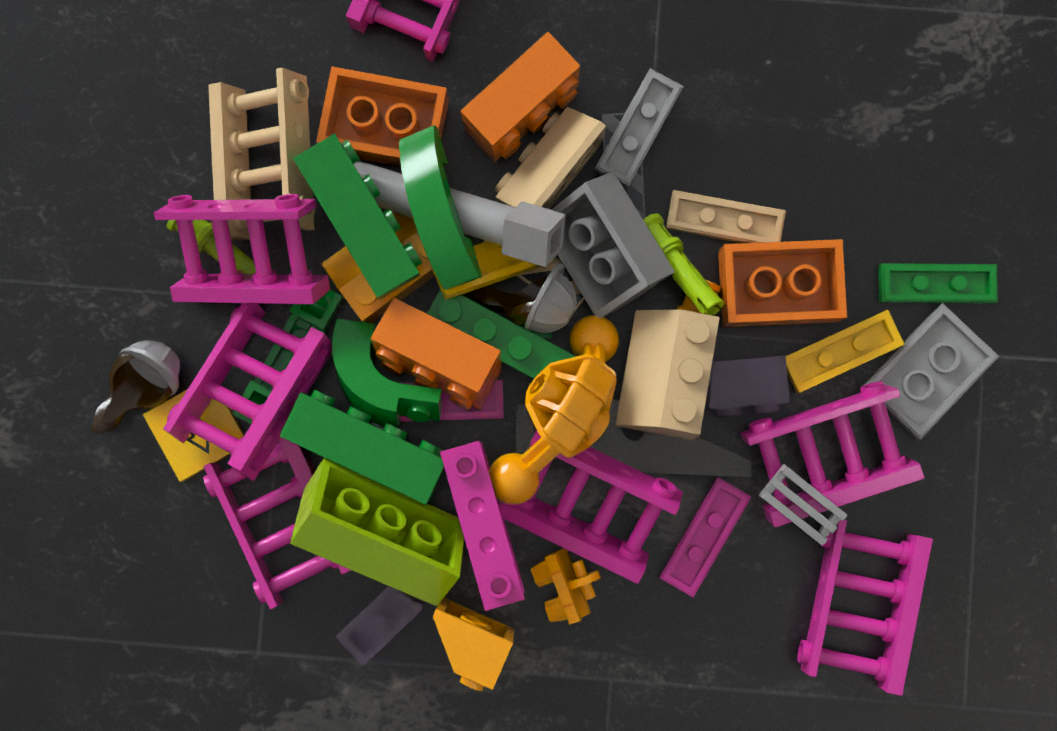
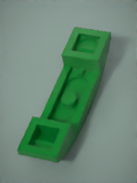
[399,125,482,290]
[232,290,343,424]

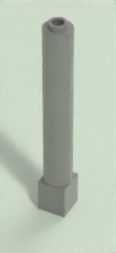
[310,147,566,267]

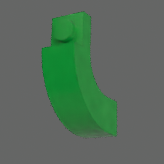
[332,319,443,428]

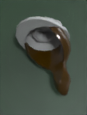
[472,263,577,333]
[90,340,180,434]

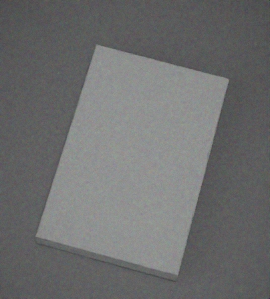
[861,303,999,440]

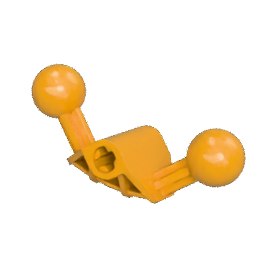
[489,315,619,505]

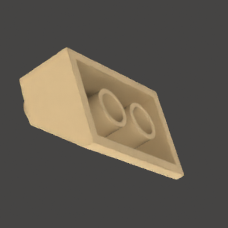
[495,107,606,209]
[615,309,720,440]

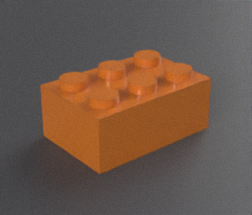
[460,32,580,163]
[316,66,449,167]
[718,239,847,327]
[370,297,502,411]

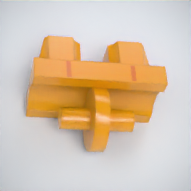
[531,548,601,625]

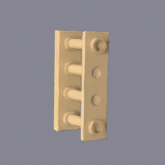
[208,68,315,242]

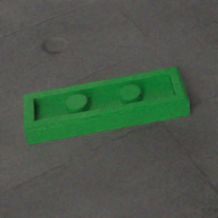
[879,263,998,304]

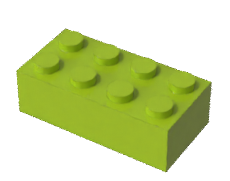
[290,457,464,606]

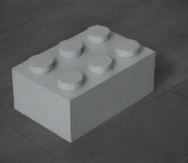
[551,172,675,318]

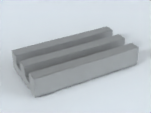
[759,464,847,546]

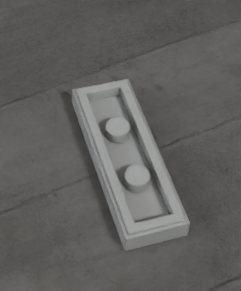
[594,68,684,189]

